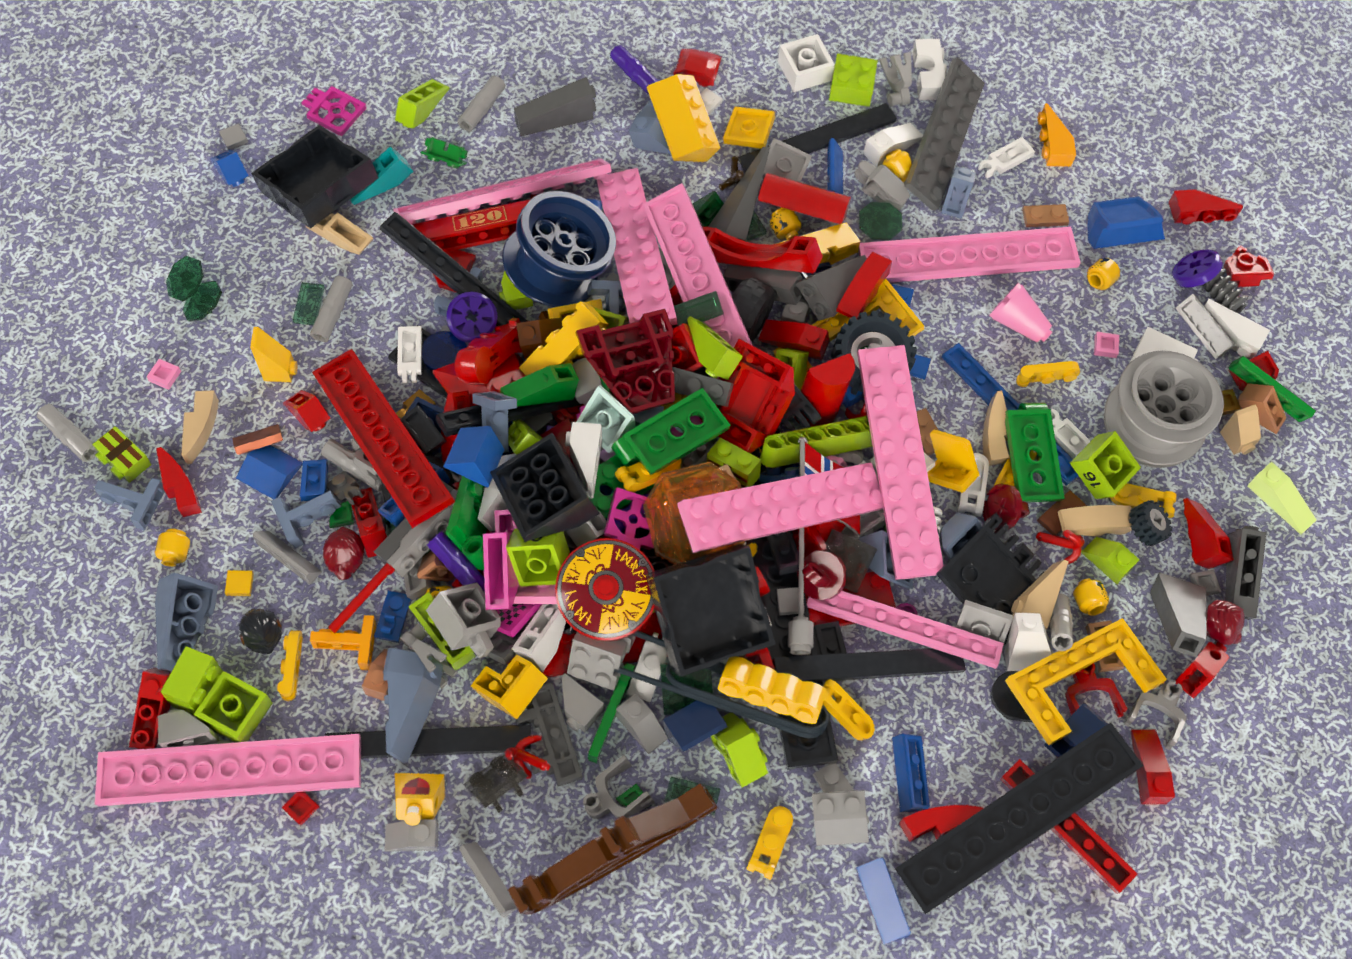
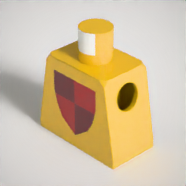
[395,773,445,826]

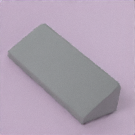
[253,531,322,584]
[459,842,517,918]

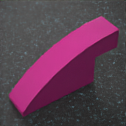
[483,510,519,610]

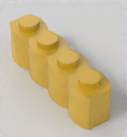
[718,656,827,724]

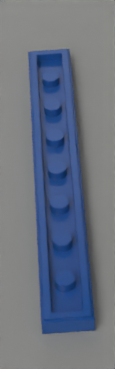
[941,343,1079,486]

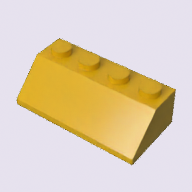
[647,74,721,162]

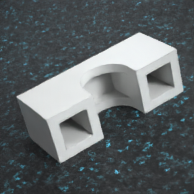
[912,39,947,100]

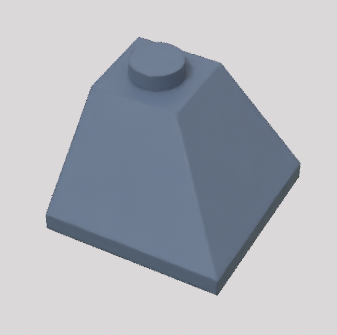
[942,512,982,559]
[858,530,913,589]

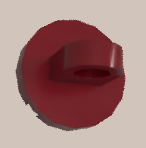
[983,483,1030,530]
[797,551,846,600]

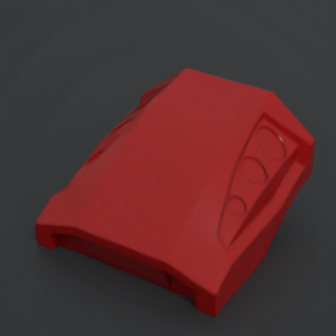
[673,49,722,87]

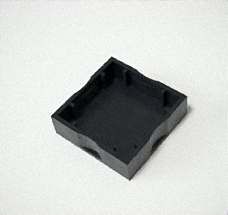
[251,125,378,229]
[645,544,775,677]

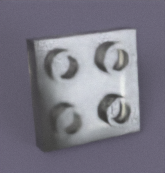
[825,529,877,594]
[463,755,528,813]

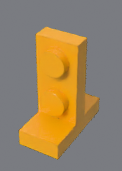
[310,615,377,670]

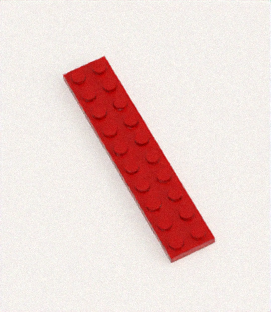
[312,349,455,529]

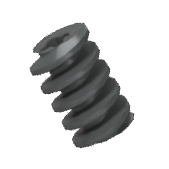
[1203,268,1248,313]

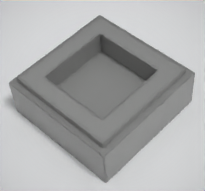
[219,123,248,150]
[1189,569,1222,596]
[776,587,805,615]

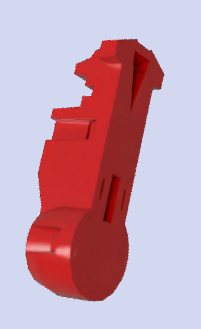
[455,318,522,385]

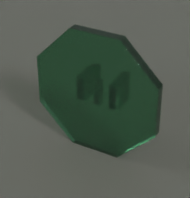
[859,202,902,240]
[166,256,204,302]
[182,281,222,322]

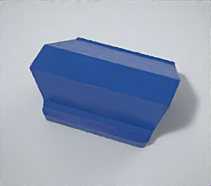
[1088,196,1165,249]

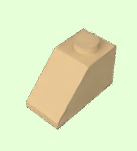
[1220,404,1261,455]

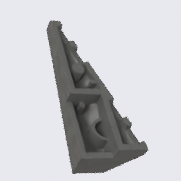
[708,147,770,241]

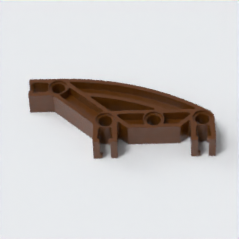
[507,783,718,915]

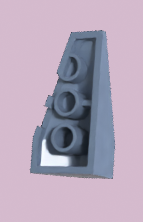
[629,100,671,154]
[155,572,218,673]
[383,648,444,763]

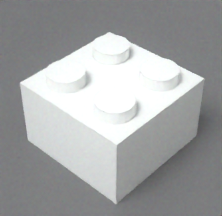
[778,34,835,92]

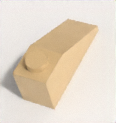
[1011,560,1068,629]

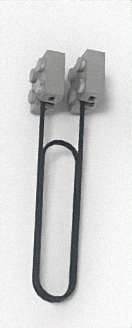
[567,631,829,738]

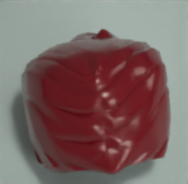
[323,526,364,580]
[1206,600,1245,646]

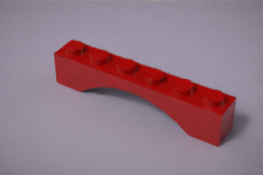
[702,227,823,274]

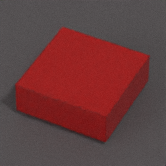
[281,792,319,826]

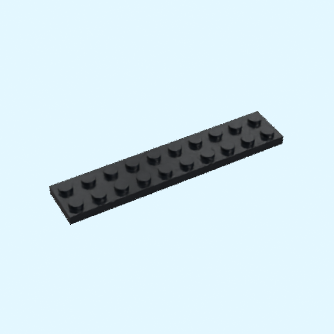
[746,530,838,770]
[895,722,1143,914]

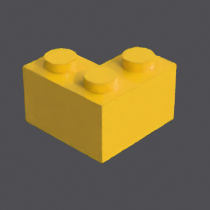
[470,654,548,719]

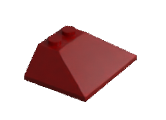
[700,338,795,453]
[433,353,526,406]

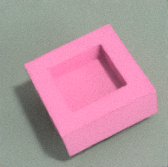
[1094,332,1119,358]
[147,359,181,390]

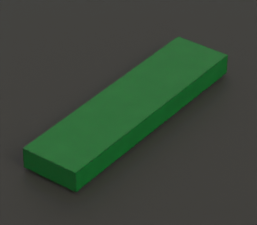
[1228,356,1316,422]
[588,663,635,764]

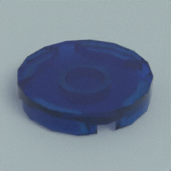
[422,331,467,370]

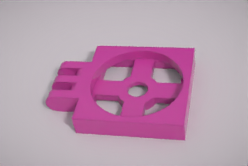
[301,86,367,137]
[603,487,663,550]

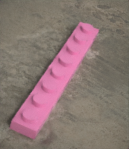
[807,591,1004,669]

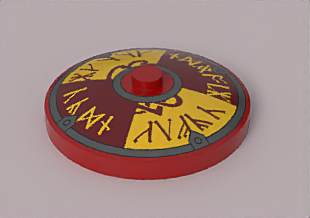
[555,538,655,641]

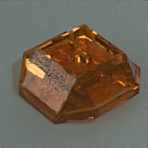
[643,462,745,565]

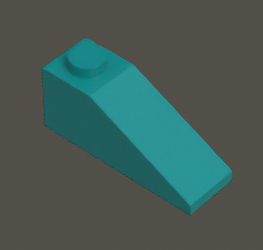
[350,146,414,205]

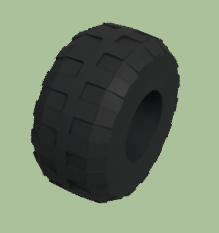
[732,277,776,343]

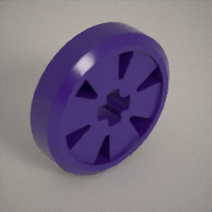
[1172,249,1223,288]
[446,292,497,343]

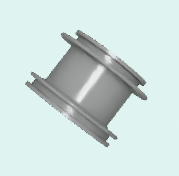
[1104,351,1224,468]

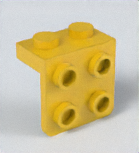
[927,429,979,493]

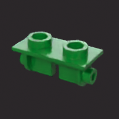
[420,137,468,168]

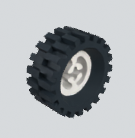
[831,311,917,398]

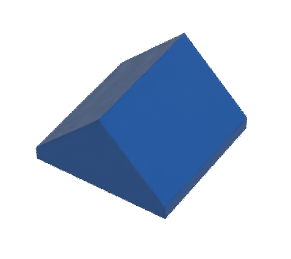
[443,426,505,488]

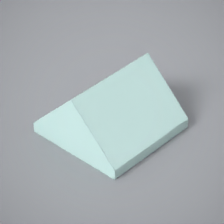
[576,385,636,453]

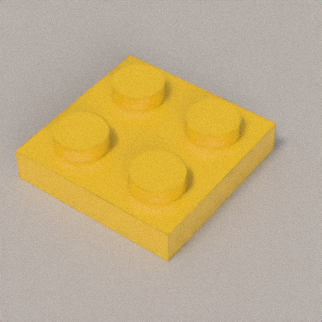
[723,106,775,149]

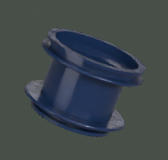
[502,191,616,307]

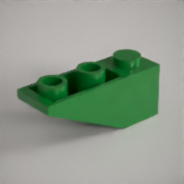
[500,363,579,407]

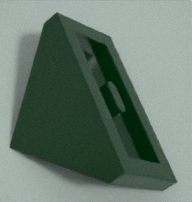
[692,191,724,227]

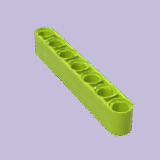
[760,416,873,468]

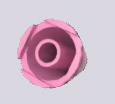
[989,283,1052,342]

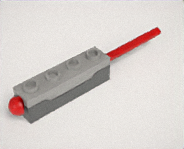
[328,480,460,633]

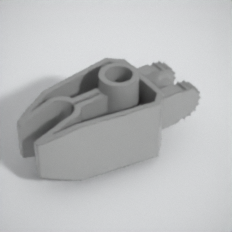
[854,160,910,210]

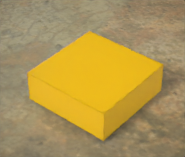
[225,570,254,596]

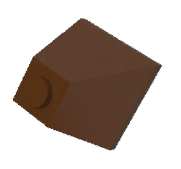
[516,317,575,363]

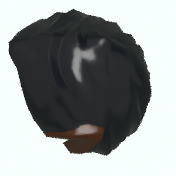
[239,608,282,654]

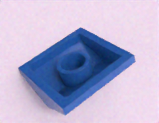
[236,445,303,500]

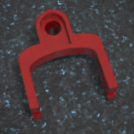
[1065,663,1128,718]

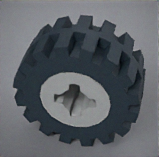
[1129,500,1172,546]

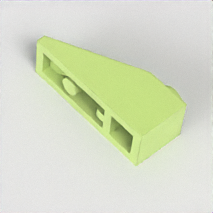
[1247,462,1316,534]

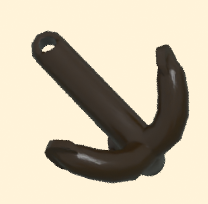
[719,155,744,191]

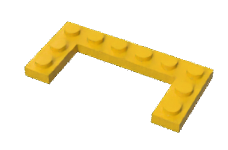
[773,279,924,391]
[1005,618,1167,745]

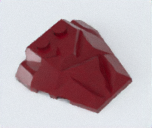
[575,308,675,414]

